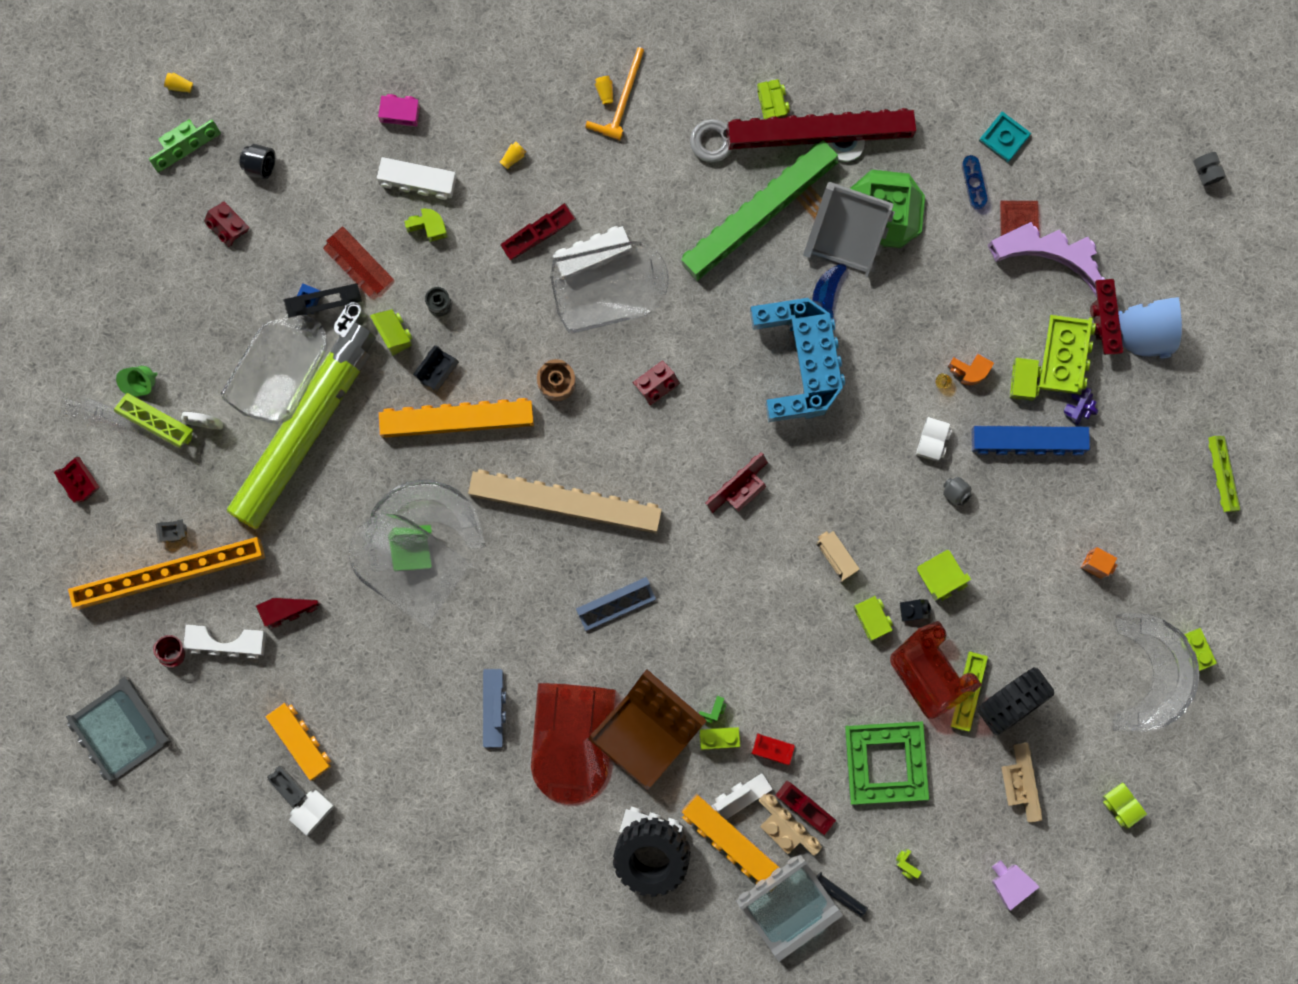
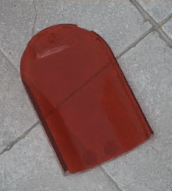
[531,683,616,804]

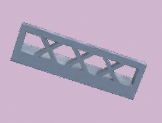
[576,577,656,631]

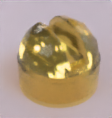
[935,373,952,389]

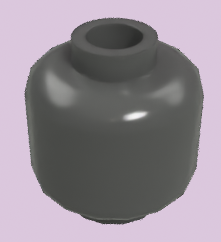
[943,477,972,505]

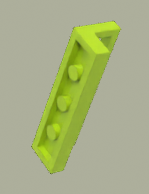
[114,393,193,448]

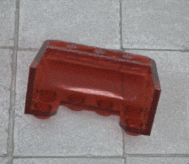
[890,621,982,719]

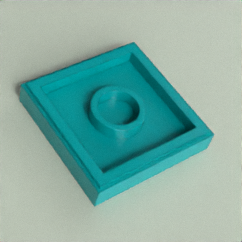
[979,111,1032,163]

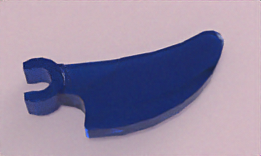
[812,264,846,319]

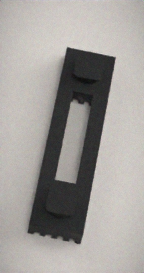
[283,283,362,318]

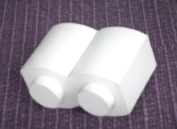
[916,417,952,462]
[289,790,335,836]

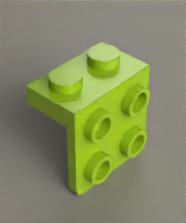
[917,550,971,601]

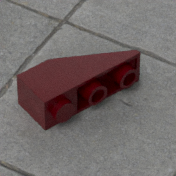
[256,598,321,630]

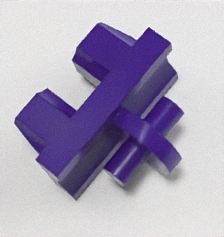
[1064,387,1098,425]

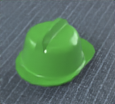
[116,365,158,397]

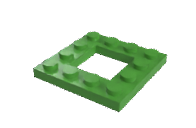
[845,721,929,805]

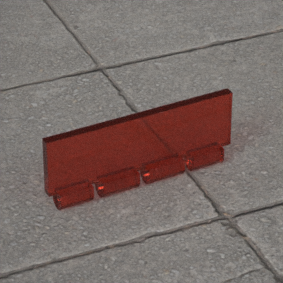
[323,226,394,297]

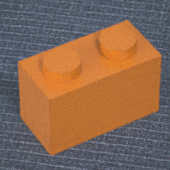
[1081,547,1117,579]

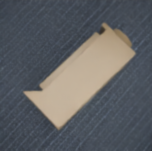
[816,531,859,583]

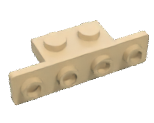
[1001,743,1042,822]
[759,793,822,856]

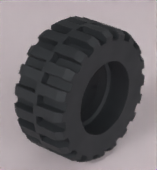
[978,667,1055,735]
[613,817,691,897]

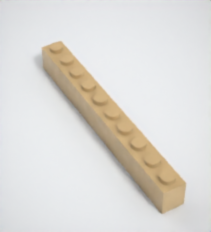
[468,470,662,534]

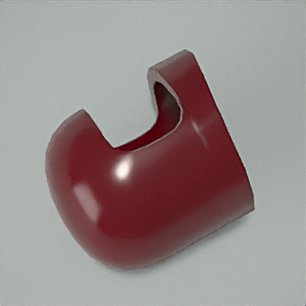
[153,635,185,668]

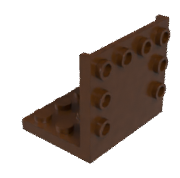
[588,669,707,791]

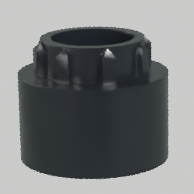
[239,144,276,180]

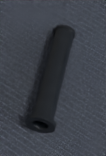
[812,872,868,918]

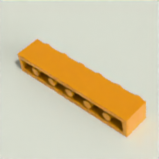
[681,793,780,892]

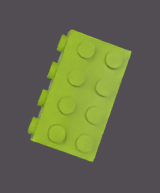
[1039,315,1096,395]

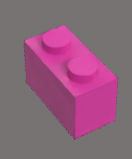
[378,94,420,127]

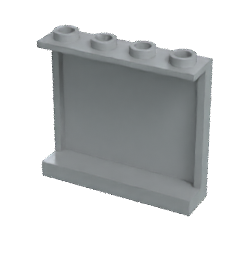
[803,182,895,277]

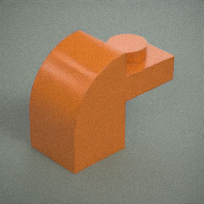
[948,354,994,385]

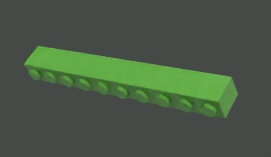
[681,140,839,281]

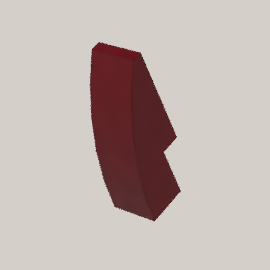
[775,781,836,835]

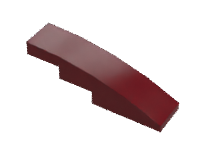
[500,203,576,260]

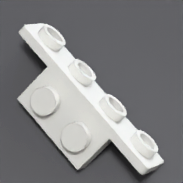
[711,774,772,819]

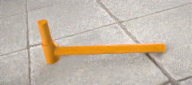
[585,47,644,140]

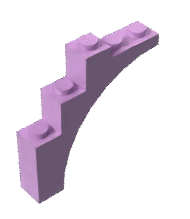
[987,222,1104,297]

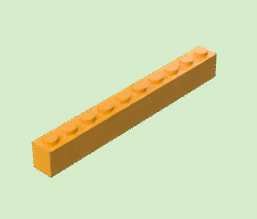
[68,537,265,610]

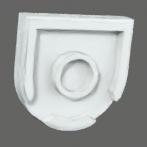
[181,412,223,430]

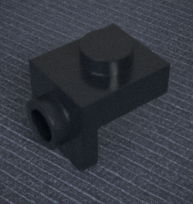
[900,599,932,622]

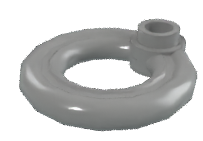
[690,119,732,163]

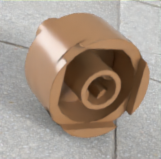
[537,359,576,401]

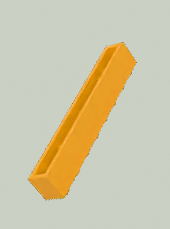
[378,398,534,438]

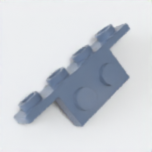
[483,669,506,747]

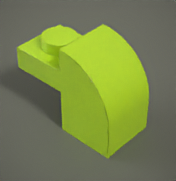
[404,208,448,242]

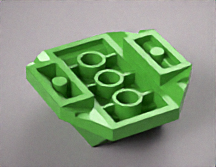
[850,170,925,248]

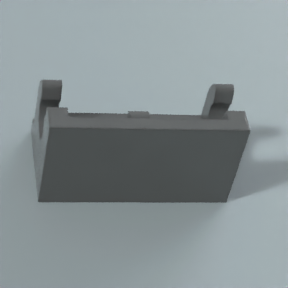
[267,766,307,808]

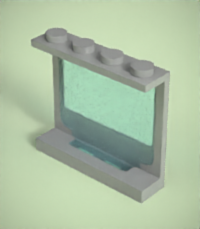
[736,855,843,962]

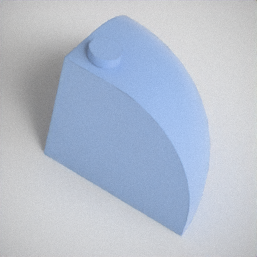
[1118,297,1182,359]

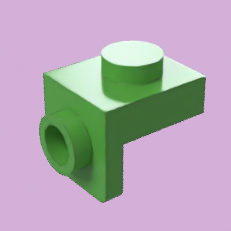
[699,696,726,723]

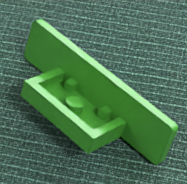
[149,119,221,173]

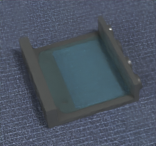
[66,676,171,782]

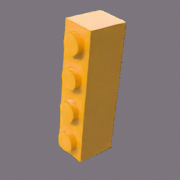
[265,703,331,781]

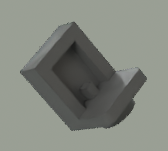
[155,519,187,543]

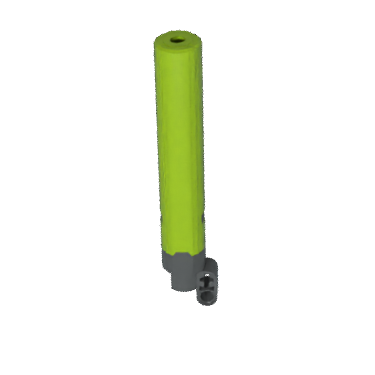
[226,303,376,529]

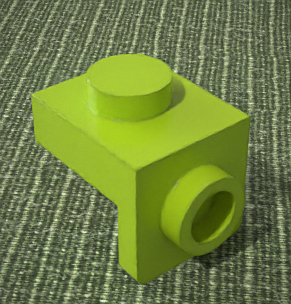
[895,849,922,879]

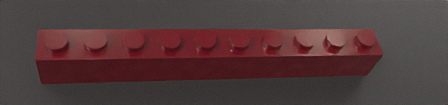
[726,108,916,150]

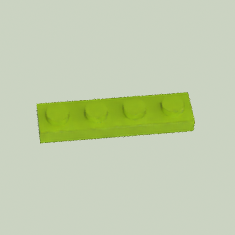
[1208,436,1240,512]
[950,651,988,732]

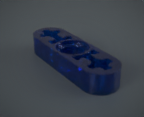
[962,155,988,209]

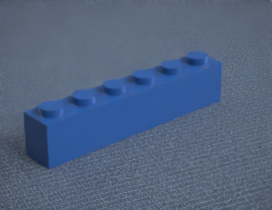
[972,426,1090,456]

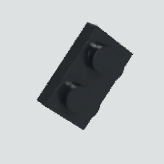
[413,345,459,392]

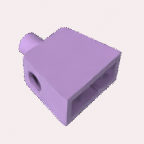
[992,860,1039,910]

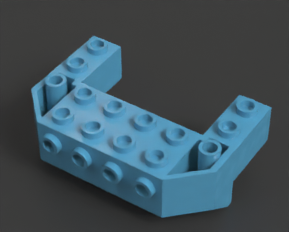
[750,298,845,423]

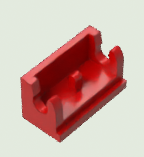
[751,733,795,765]

